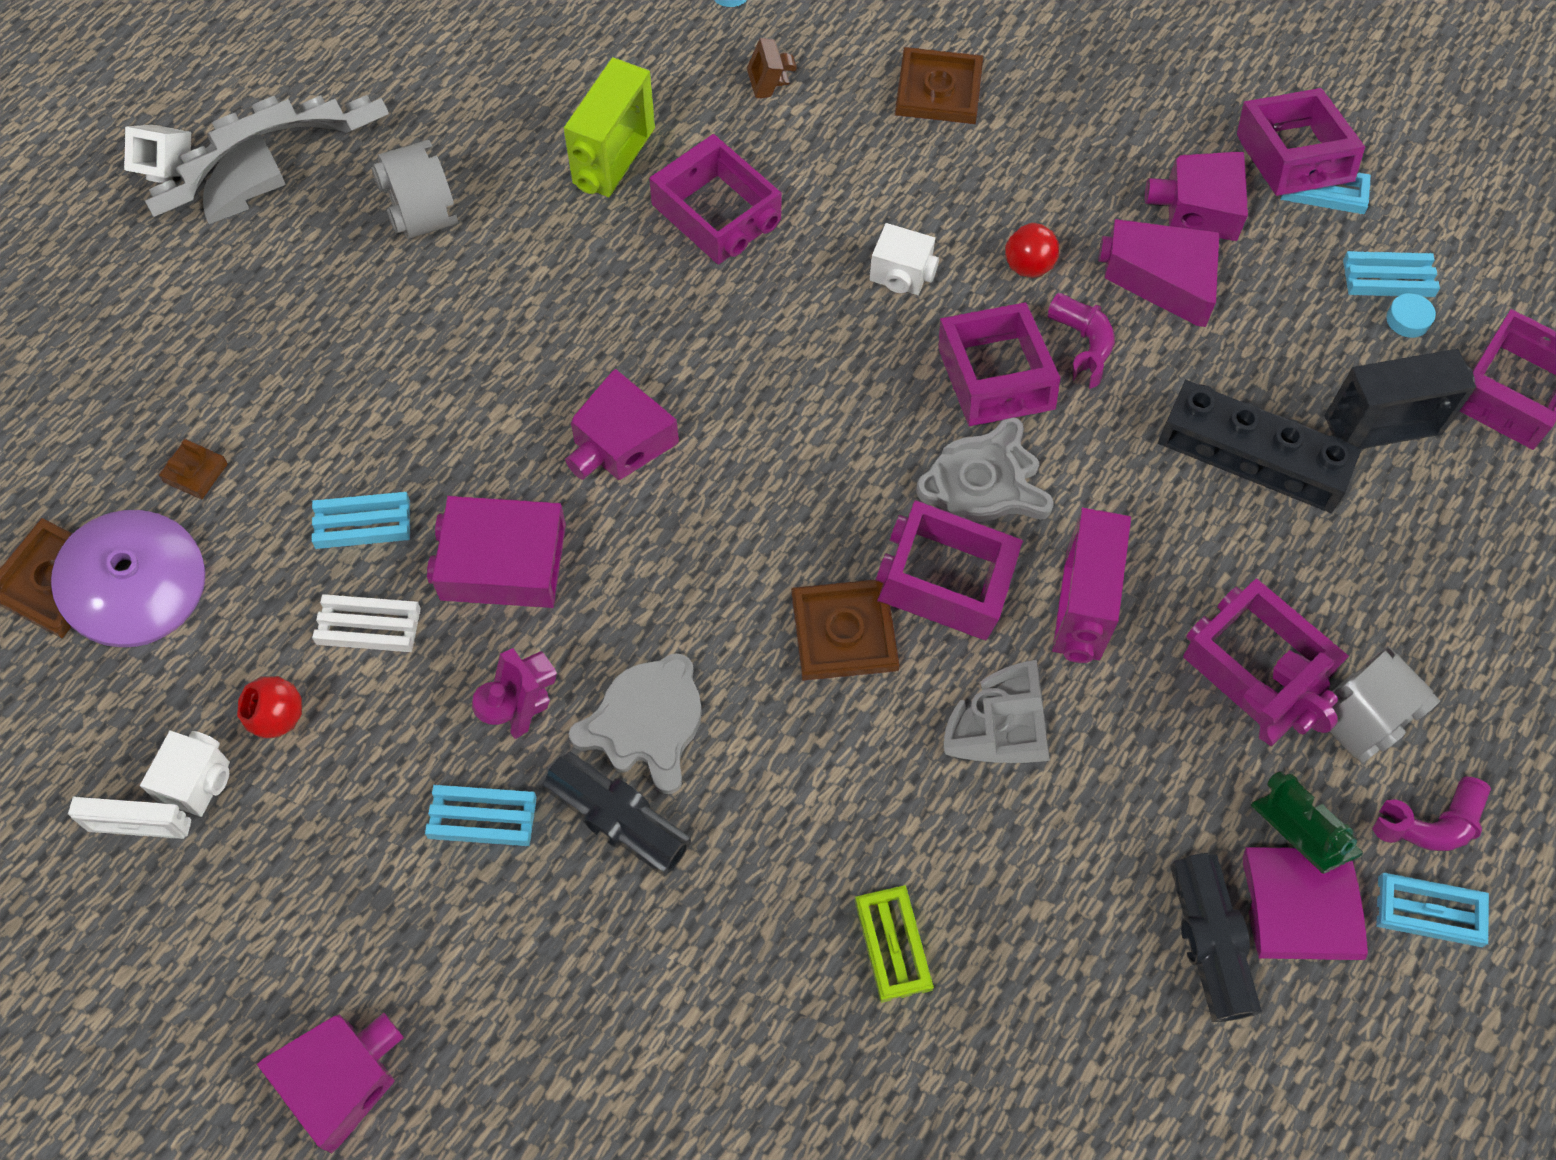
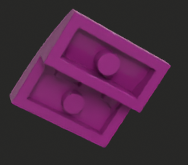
[1242,847,1368,960]

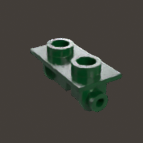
[1251,771,1363,874]

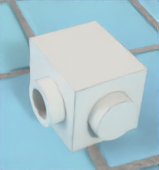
[124,125,191,183]
[870,223,939,295]
[140,731,230,817]

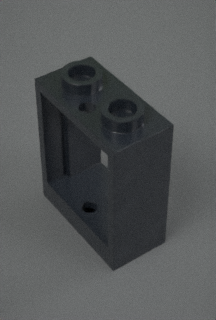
[1324,348,1476,449]

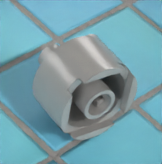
[371,140,458,239]
[1330,646,1440,763]

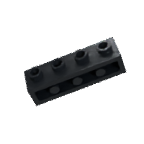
[1157,379,1362,514]

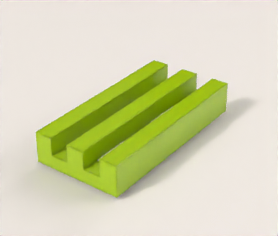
[854,885,934,1003]

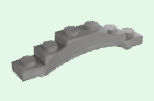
[145,95,389,218]

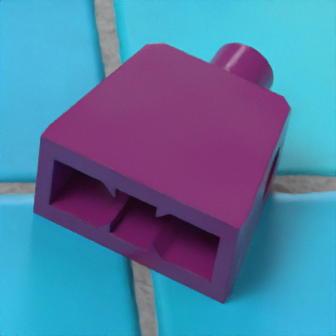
[1144,152,1248,241]
[565,369,679,480]
[256,1012,404,1154]

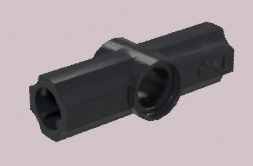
[542,751,691,877]
[1170,853,1262,1022]

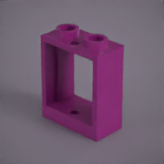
[1237,88,1365,196]
[649,133,782,265]
[938,302,1061,426]
[1460,309,1556,450]
[875,500,1023,641]
[1052,507,1131,663]
[1183,578,1349,725]

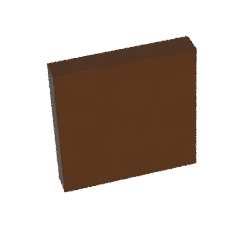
[895,47,983,124]
[0,518,122,638]
[791,580,900,681]

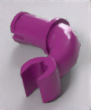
[1047,292,1115,389]
[1372,776,1491,852]

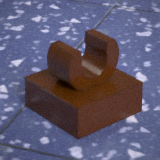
[747,38,797,98]
[159,439,228,500]

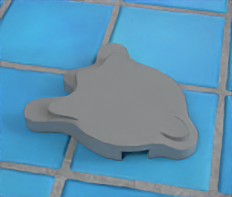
[916,418,1054,522]
[569,653,702,794]

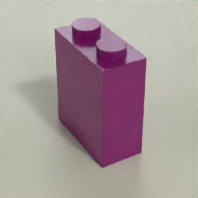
[427,496,566,608]

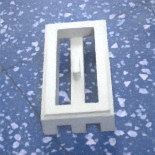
[312,594,421,652]
[68,797,191,839]

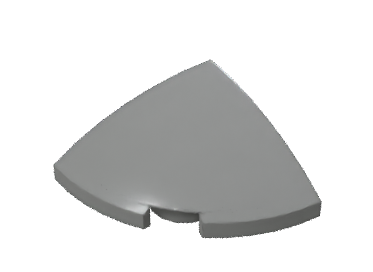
[203,134,285,224]
[944,660,1050,763]

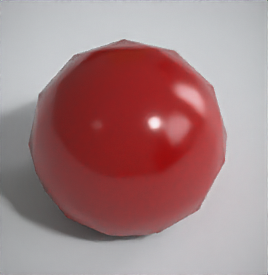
[1005,222,1059,279]
[237,676,302,738]

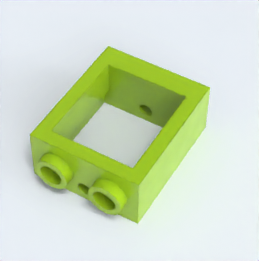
[564,57,655,197]

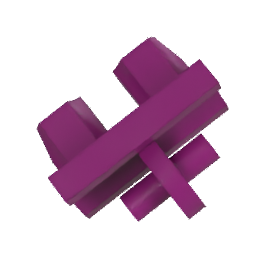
[472,648,557,739]
[1242,650,1338,747]

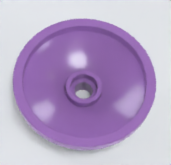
[51,510,205,647]

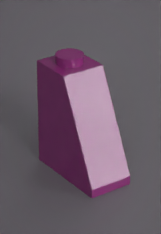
[1098,219,1219,327]

